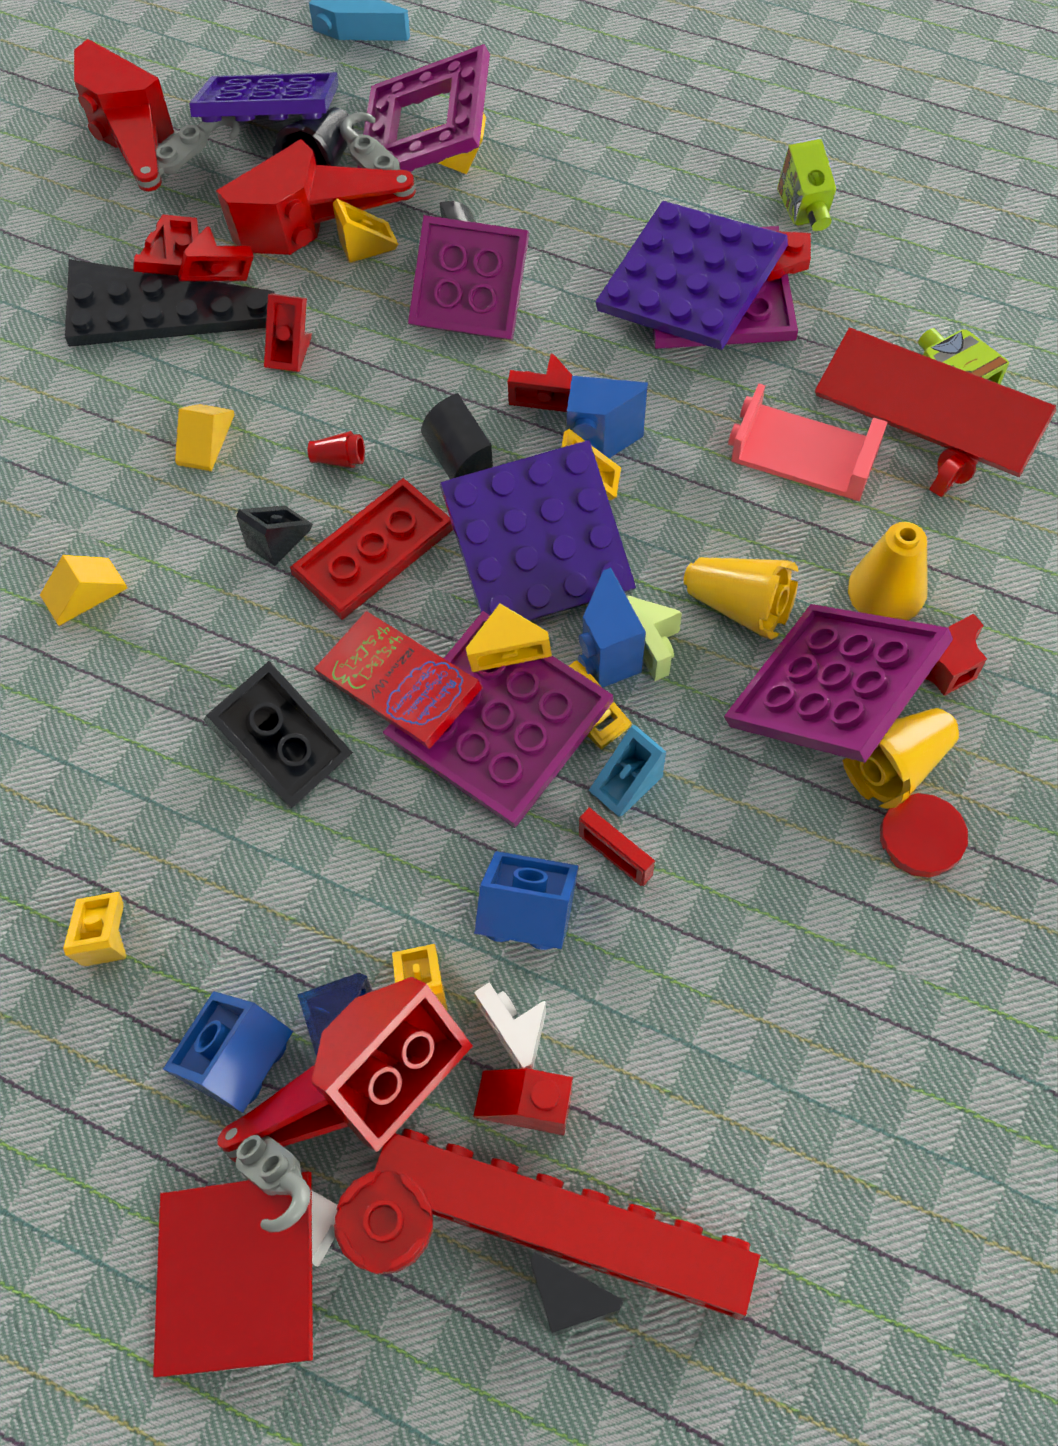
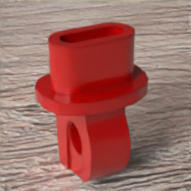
[929,449,979,497]

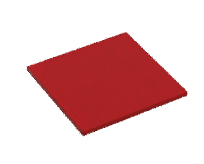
[153,1171,313,1378]

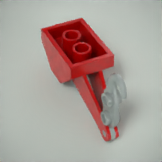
[74,39,240,192]
[216,112,416,255]
[217,977,473,1232]

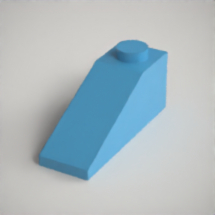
[309,0,410,41]

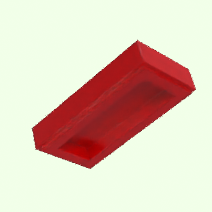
[579,807,655,886]

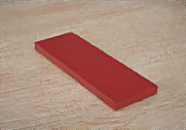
[815,327,1056,478]

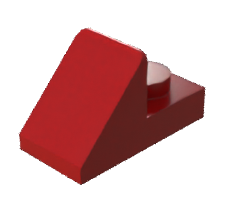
[178,226,254,281]
[264,293,312,372]
[507,353,573,412]

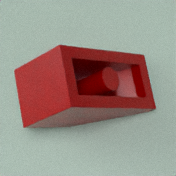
[473,1068,573,1136]

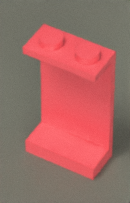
[728,383,888,501]

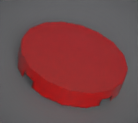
[880,793,968,878]
[334,1170,433,1275]

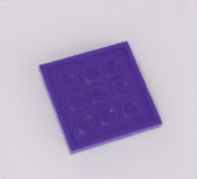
[189,72,339,122]
[595,201,788,350]
[440,440,636,621]

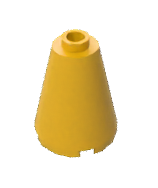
[848,522,928,621]
[683,557,798,640]
[842,708,959,809]

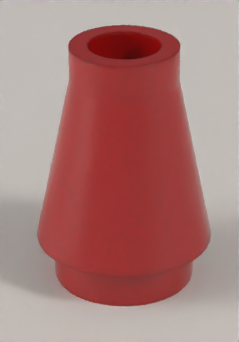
[307,431,365,468]

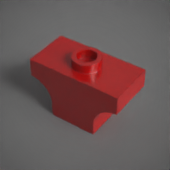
[925,614,987,696]

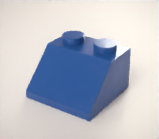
[567,376,648,458]
[578,568,646,688]
[474,851,579,950]
[163,991,293,1113]

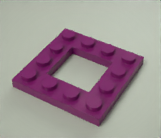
[357,44,490,172]

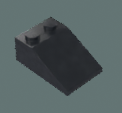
[204,661,353,809]

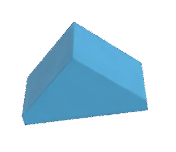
[589,725,666,817]

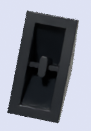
[236,505,313,566]
[530,1251,624,1337]

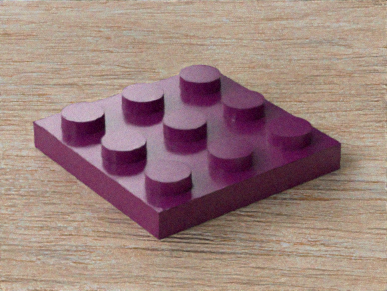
[408,215,530,341]

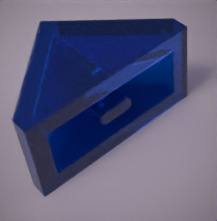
[297,973,372,1056]

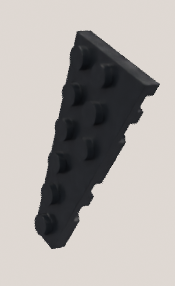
[65,259,275,347]

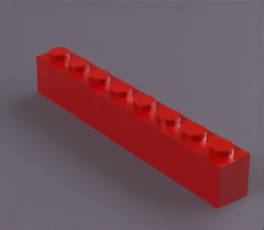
[374,1129,761,1320]

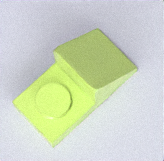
[627,596,682,681]

